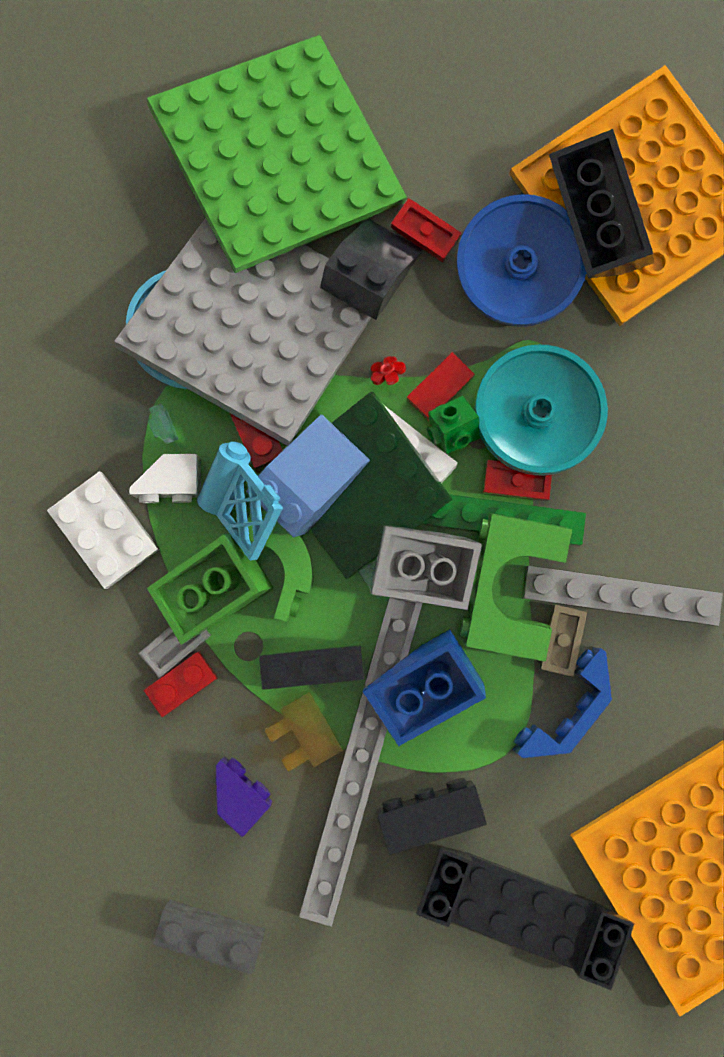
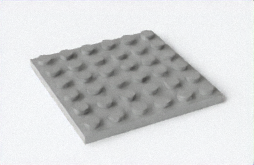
[114,218,371,446]

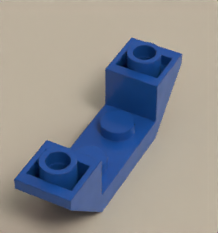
[513,647,612,758]

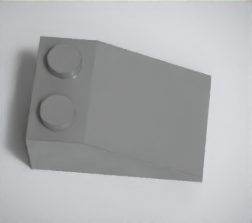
[370,526,482,610]

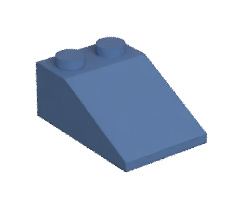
[246,415,370,537]

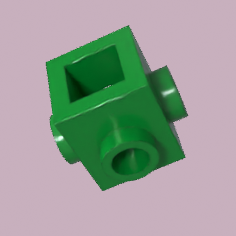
[427,396,481,454]

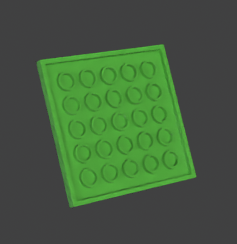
[147,35,407,274]

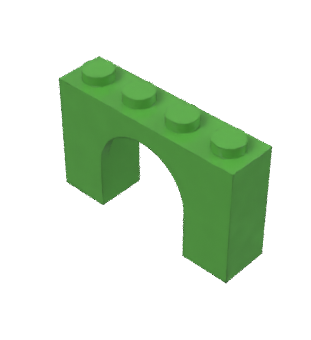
[460,513,572,662]

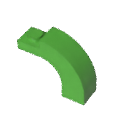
[247,510,313,622]

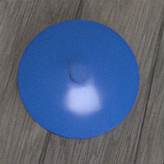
[457,194,586,327]

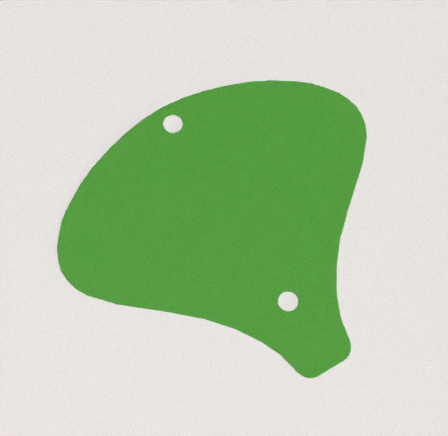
[142,340,540,773]

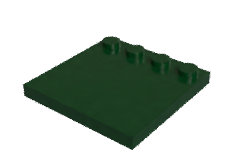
[311,392,453,579]

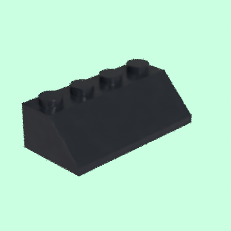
[549,129,654,279]

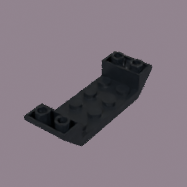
[416,848,634,990]

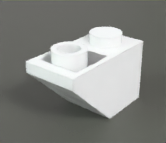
[129,454,201,504]

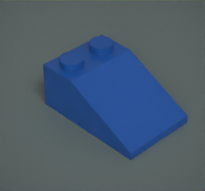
[363,629,486,746]

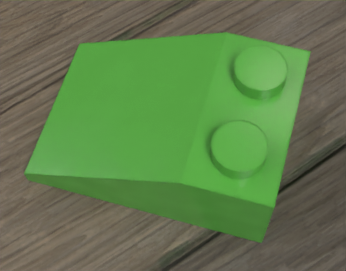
[147,533,273,644]

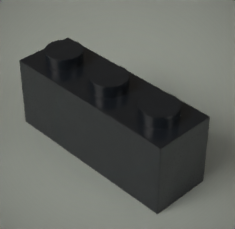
[259,645,364,690]
[377,778,487,855]

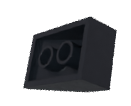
[320,218,423,320]

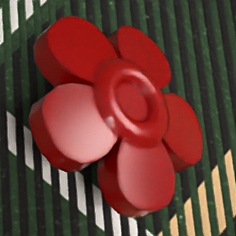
[370,356,406,385]

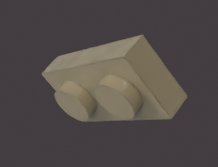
[539,604,587,677]

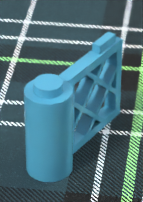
[197,442,283,560]

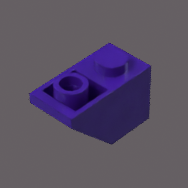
[216,756,273,837]

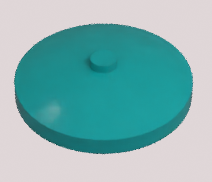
[474,344,608,476]

